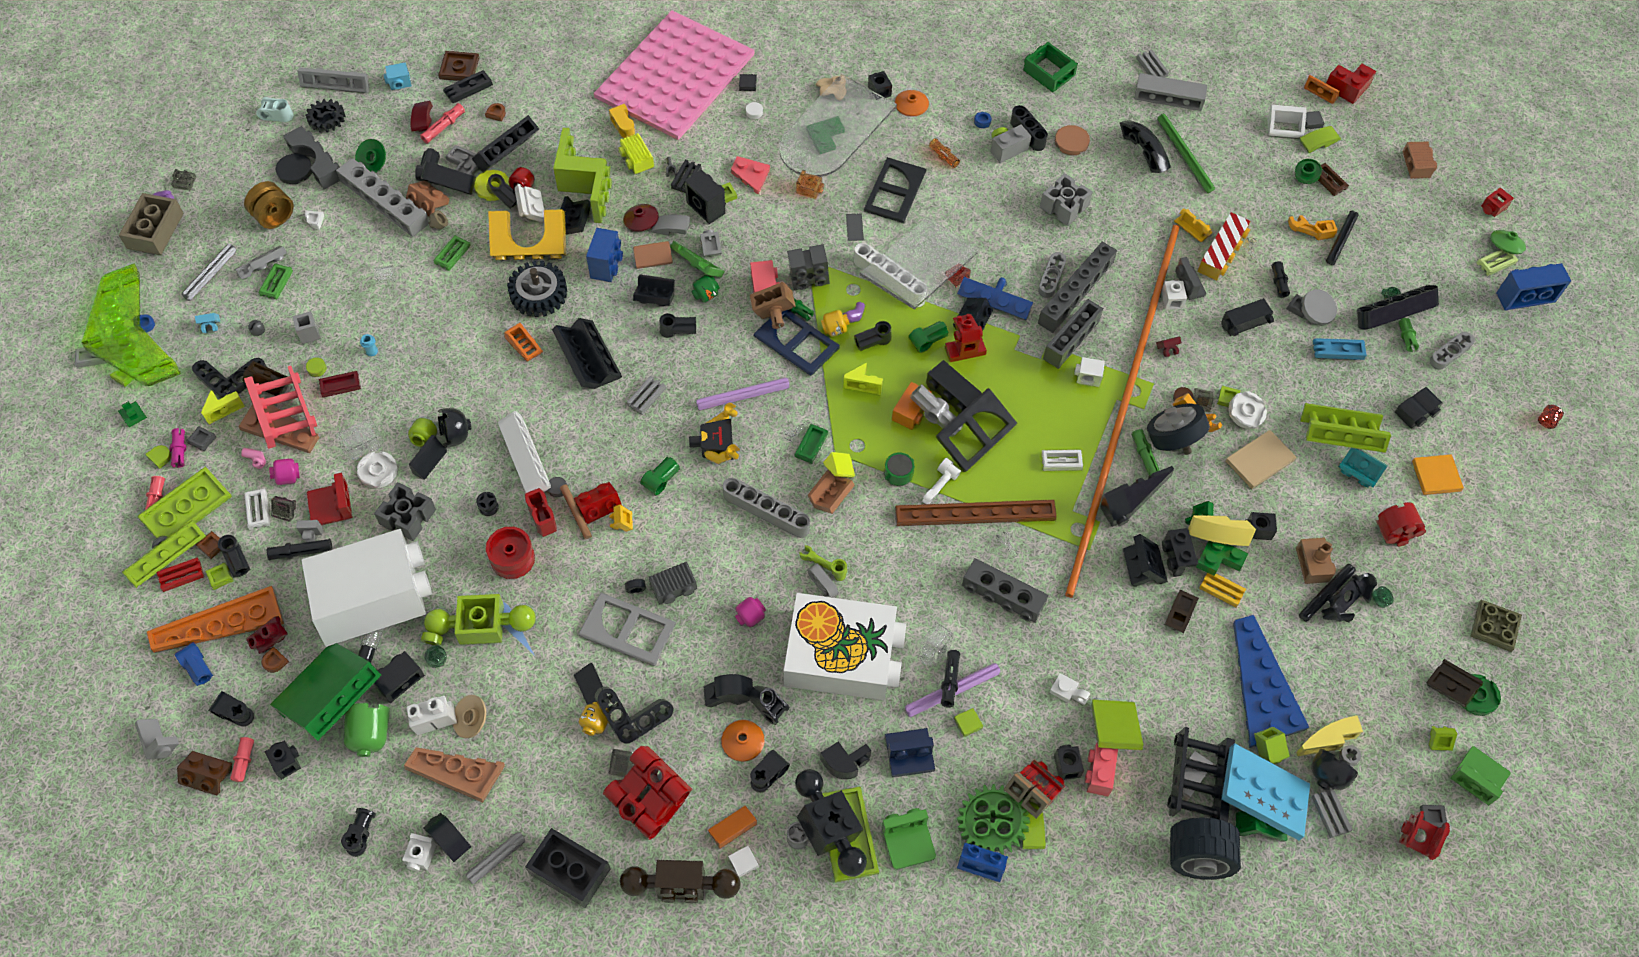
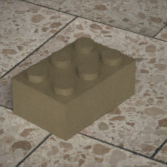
[119,193,184,255]

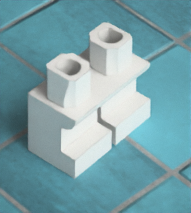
[406,696,457,735]

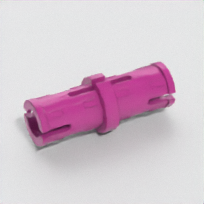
[169,428,186,468]

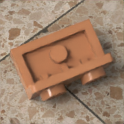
[406,181,450,216]
[808,470,855,514]

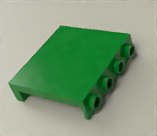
[270,643,381,741]

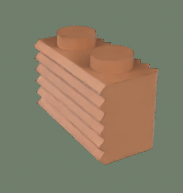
[1402,141,1437,179]

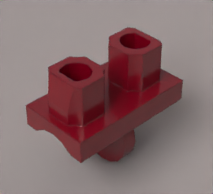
[246,616,288,654]

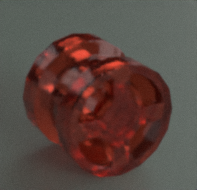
[1538,405,1564,429]

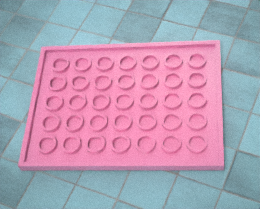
[594,10,755,140]

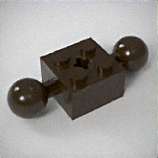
[620,860,741,903]

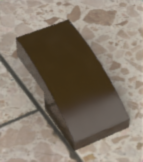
[1164,590,1199,634]

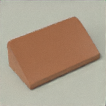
[633,241,673,269]

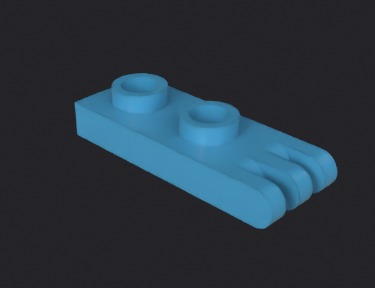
[1312,338,1367,360]

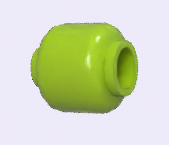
[408,418,438,447]

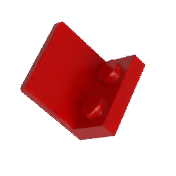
[307,472,353,525]

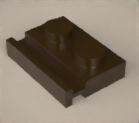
[1426,659,1483,708]

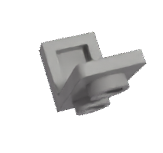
[135,719,179,760]

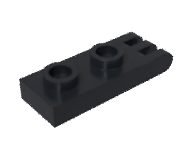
[443,70,493,103]

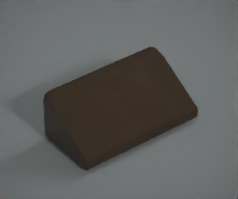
[242,361,288,396]

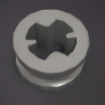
[1339,745,1361,767]

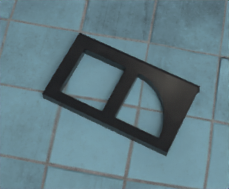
[864,157,927,223]
[936,388,1018,472]

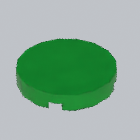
[1463,674,1501,716]

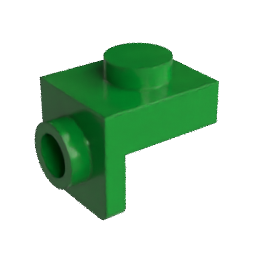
[1185,501,1214,525]

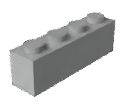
[1134,73,1207,111]

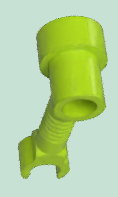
[799,545,847,581]

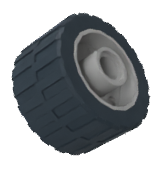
[1170,817,1241,880]

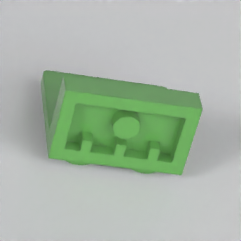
[1450,746,1511,806]

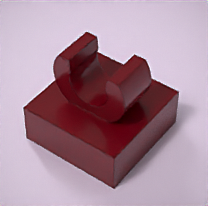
[1156,336,1182,357]

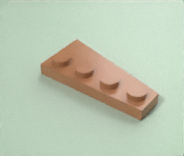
[238,396,320,453]
[404,747,505,803]

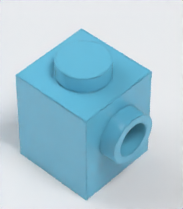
[384,62,412,90]

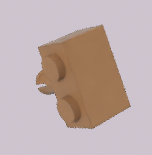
[750,282,796,329]
[1296,537,1336,584]

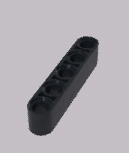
[1357,285,1439,330]

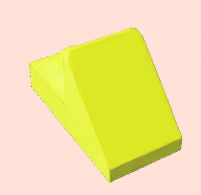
[843,363,883,395]
[201,390,245,425]

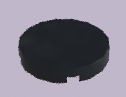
[275,153,312,184]

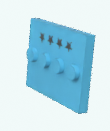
[1222,743,1310,841]

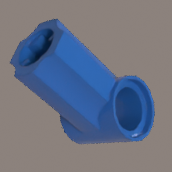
[174,642,213,686]

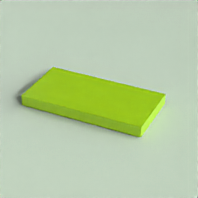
[137,466,232,538]
[822,786,879,883]

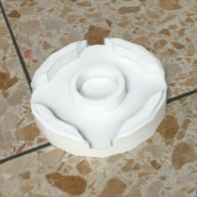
[1228,391,1267,429]
[357,451,398,488]

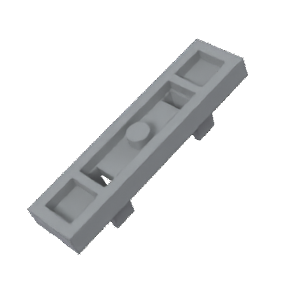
[297,67,369,93]

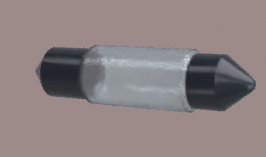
[358,628,384,663]

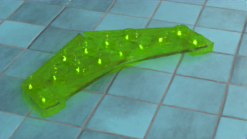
[81,263,181,386]

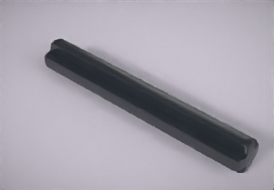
[1326,210,1359,265]
[1299,564,1356,622]

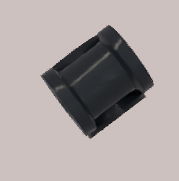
[749,685,790,725]
[208,691,254,727]
[750,750,790,793]

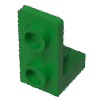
[1236,811,1288,842]

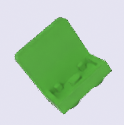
[881,808,936,870]

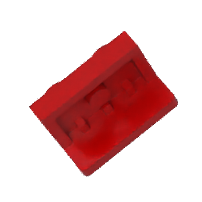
[574,482,622,524]

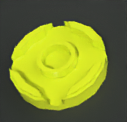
[474,170,509,201]

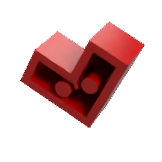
[1326,63,1377,104]

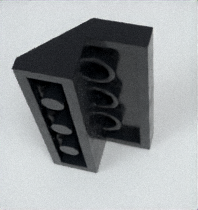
[552,318,622,389]

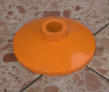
[895,90,929,116]
[721,720,764,762]

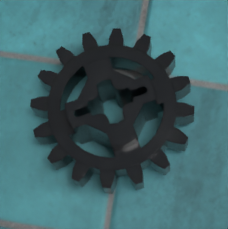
[305,99,346,133]

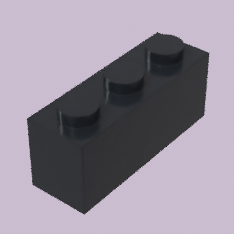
[926,360,982,414]

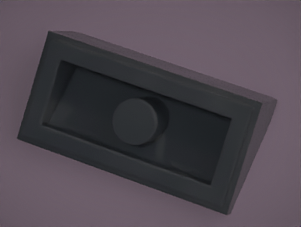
[409,435,447,480]
[574,663,610,705]

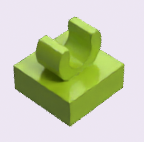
[1429,726,1458,751]

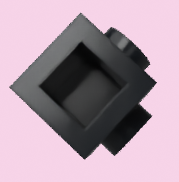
[264,740,301,780]

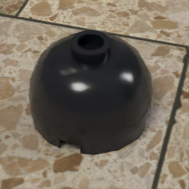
[438,408,472,448]
[1311,749,1358,791]

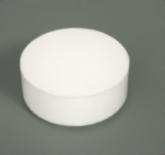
[746,102,763,119]

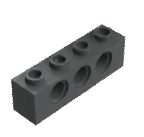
[1043,299,1104,369]
[962,558,1049,623]

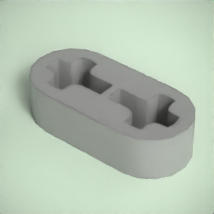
[807,564,839,598]

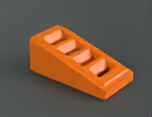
[504,323,543,362]

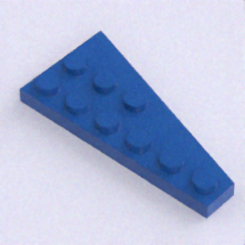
[1233,615,1309,748]

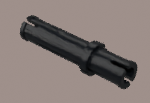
[266,538,332,561]
[941,650,960,708]

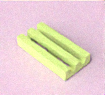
[1477,250,1518,276]

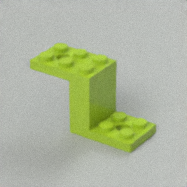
[553,127,612,223]

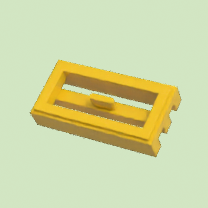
[1199,573,1246,608]

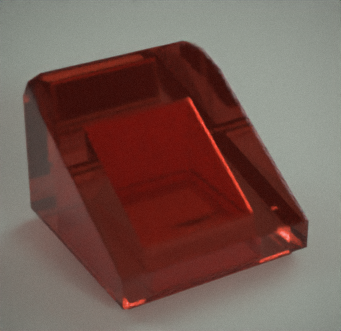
[944,265,971,287]

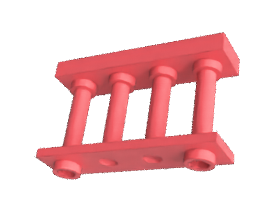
[244,366,317,449]

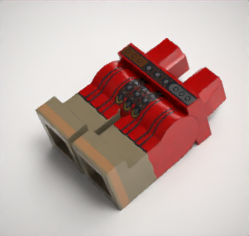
[1003,759,1065,819]

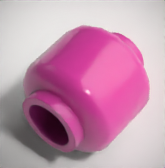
[269,458,300,485]
[734,597,766,628]

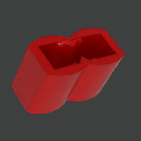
[525,488,557,537]

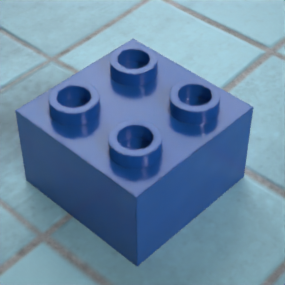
[586,227,623,282]

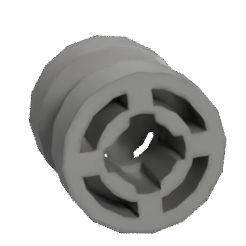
[787,822,809,850]

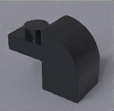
[704,674,753,708]
[820,741,871,779]
[423,813,472,862]

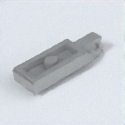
[235,246,287,279]

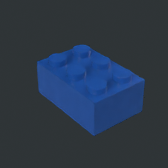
[1496,263,1571,310]

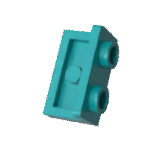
[1338,448,1388,488]

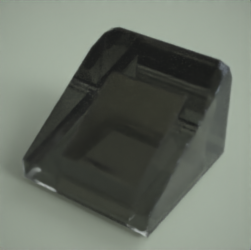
[1193,388,1213,412]
[609,749,634,777]

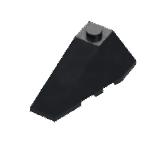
[1100,466,1174,527]

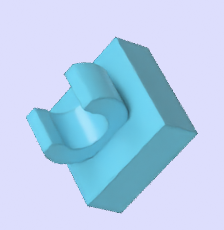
[195,313,220,333]

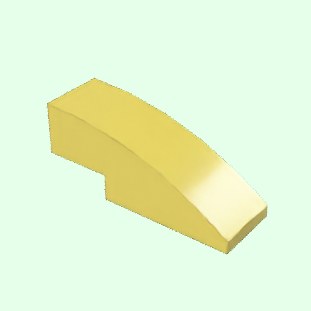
[1188,515,1256,546]
[1296,715,1363,756]

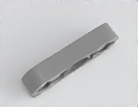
[1038,252,1067,298]
[1430,332,1475,369]

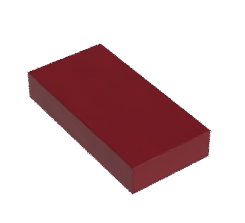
[319,371,361,398]

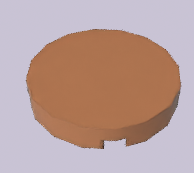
[1055,125,1090,155]

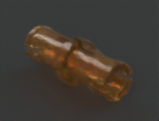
[929,138,960,168]

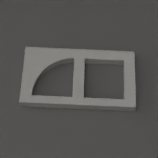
[579,593,676,666]

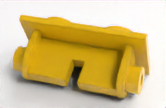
[1174,208,1213,242]

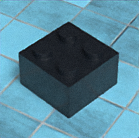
[685,169,726,224]

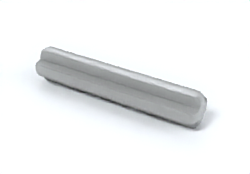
[466,832,525,884]

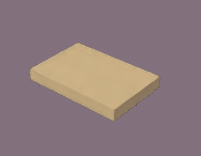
[1225,430,1297,489]

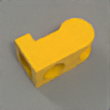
[609,104,635,138]

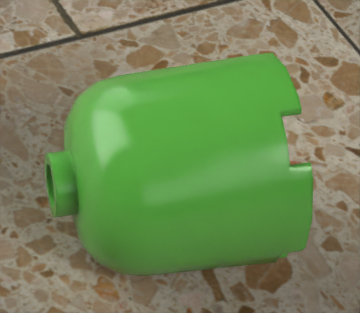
[343,703,390,757]

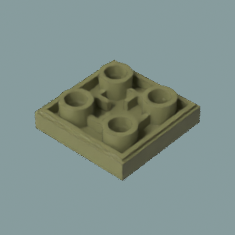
[1470,599,1522,652]

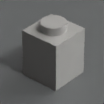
[292,311,321,344]

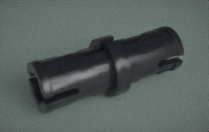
[1271,261,1290,298]

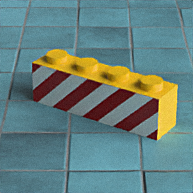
[1197,212,1251,281]

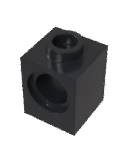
[868,71,892,101]
[1245,512,1277,540]
[1054,745,1084,780]

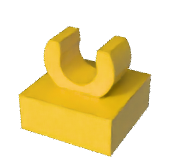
[609,505,633,532]

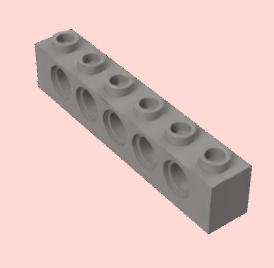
[336,158,429,237]

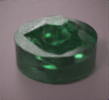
[1372,586,1394,608]
[424,645,447,668]

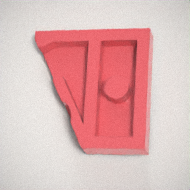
[731,156,770,194]

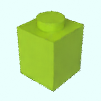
[1254,727,1290,764]

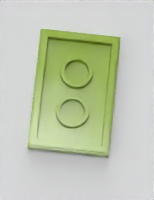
[1091,699,1143,750]

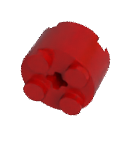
[1376,502,1426,547]

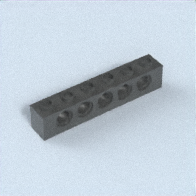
[1038,241,1117,333]

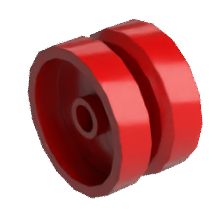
[486,526,535,579]

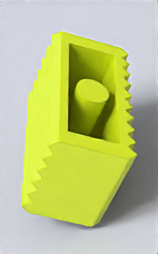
[618,133,654,174]

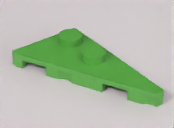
[670,241,725,277]

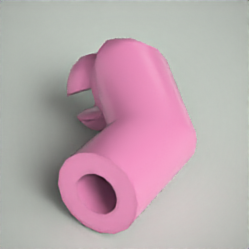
[241,448,266,469]

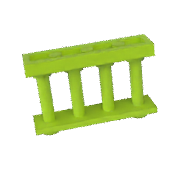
[1300,403,1391,453]

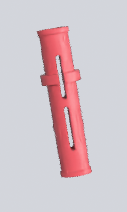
[420,103,465,144]

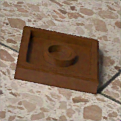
[438,51,479,81]

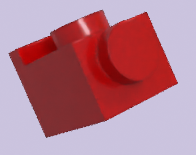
[1481,187,1514,217]

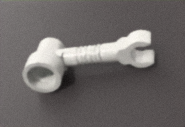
[922,458,961,504]

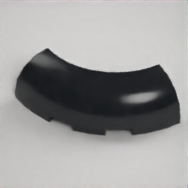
[1119,120,1171,173]

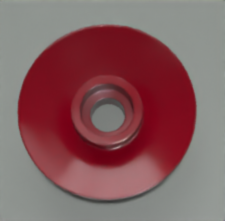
[623,204,659,232]

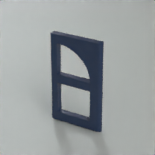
[753,310,840,376]

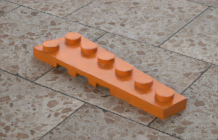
[146,586,284,653]

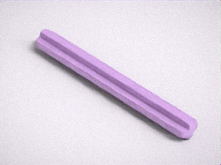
[696,377,789,410]
[905,663,1000,717]

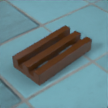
[1318,163,1349,196]

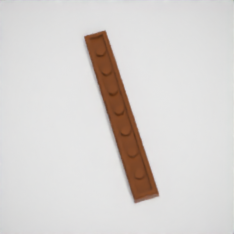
[895,500,1057,526]

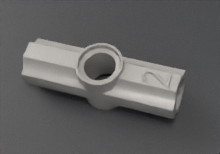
[910,384,963,437]

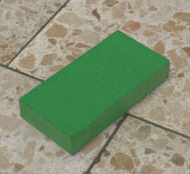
[795,424,828,464]

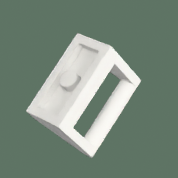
[1267,105,1306,138]

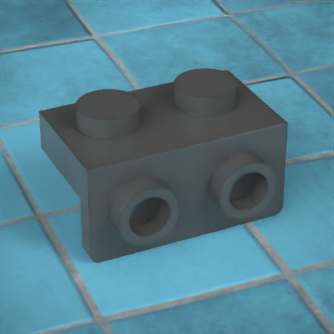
[1175,257,1206,300]

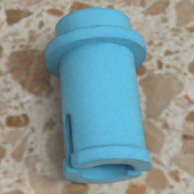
[360,334,378,356]

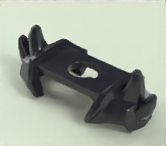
[1321,573,1377,623]

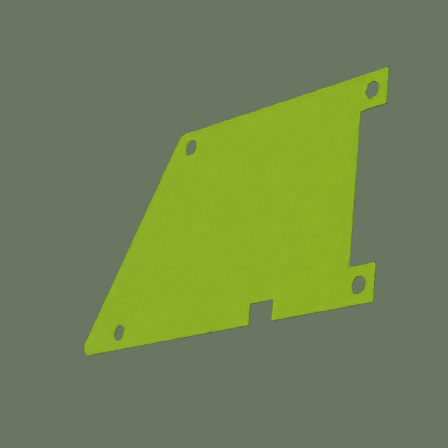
[811,267,1154,551]

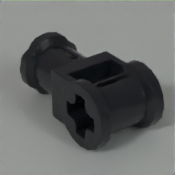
[341,808,376,857]

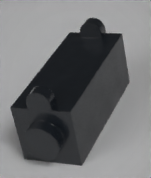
[1221,298,1274,336]

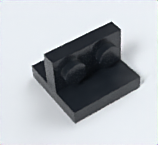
[1123,534,1168,587]

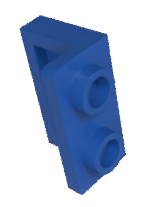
[957,843,1008,882]

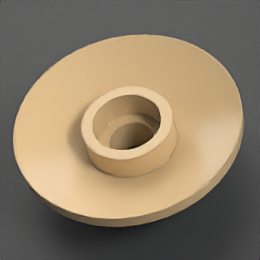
[453,695,486,738]

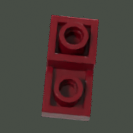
[410,100,433,132]

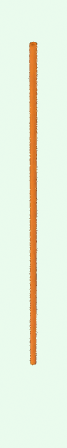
[1065,225,1180,598]

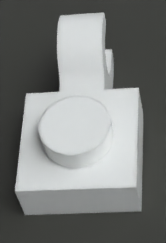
[1050,673,1090,705]

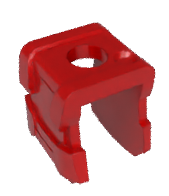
[1399,811,1450,860]

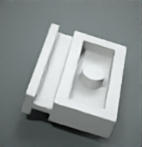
[514,184,544,222]

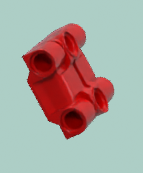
[603,746,692,840]

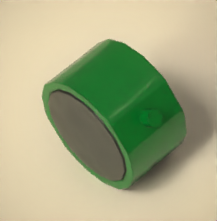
[884,452,915,486]

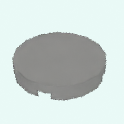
[1301,289,1337,325]

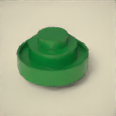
[1295,159,1322,184]

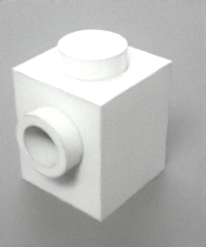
[1161,280,1187,310]

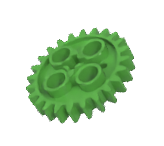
[957,784,1030,855]

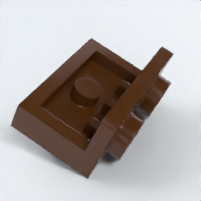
[177,751,232,796]

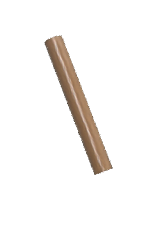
[560,484,592,540]

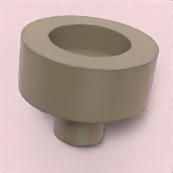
[428,210,448,230]

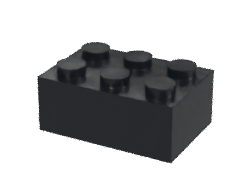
[525,828,611,908]

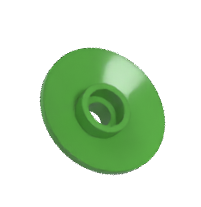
[1490,230,1526,254]

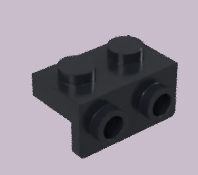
[560,196,591,235]
[633,274,675,306]
[953,298,993,331]
[1162,528,1198,577]

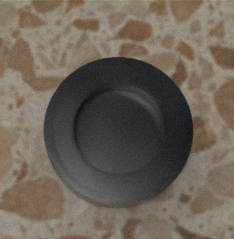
[625,579,646,594]

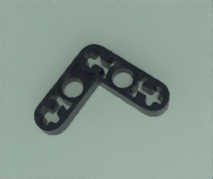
[192,358,267,399]
[595,686,674,744]

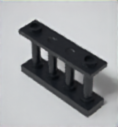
[1167,727,1235,822]

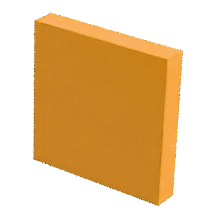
[1412,454,1464,495]

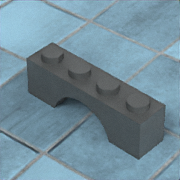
[283,126,340,189]

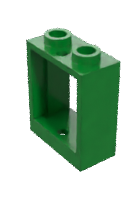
[1023,42,1078,92]

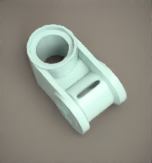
[256,97,294,122]

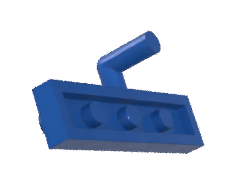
[957,277,1033,320]

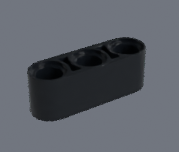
[1010,105,1048,151]
[420,161,477,195]

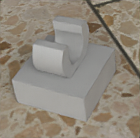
[296,520,323,542]

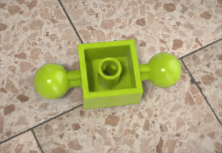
[424,594,536,645]

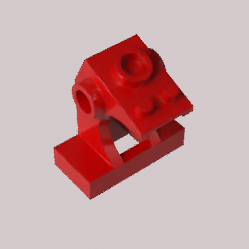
[945,314,987,362]

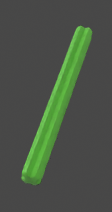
[1157,113,1215,193]

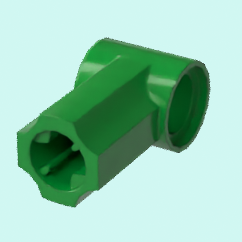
[908,321,949,353]
[640,457,680,496]

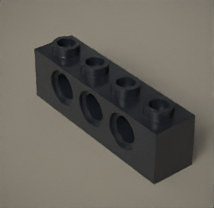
[472,115,539,173]

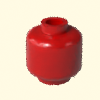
[508,167,535,191]

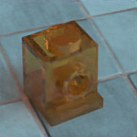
[796,170,825,199]

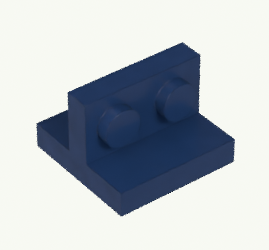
[885,728,935,778]

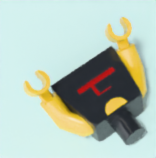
[689,402,740,464]

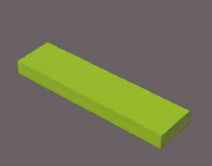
[122,520,206,588]

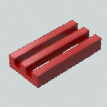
[157,557,204,592]

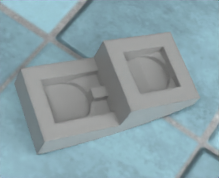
[651,215,690,236]

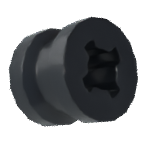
[476,492,499,516]

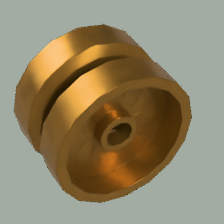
[244,181,294,229]

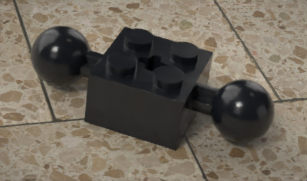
[795,769,867,877]

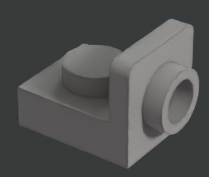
[700,230,722,257]

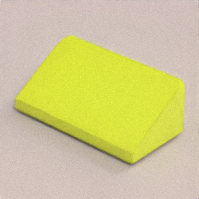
[823,452,855,478]

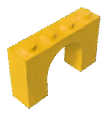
[488,209,566,260]

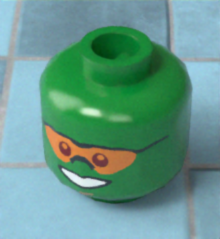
[691,275,720,303]

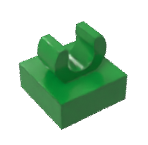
[118,401,147,428]

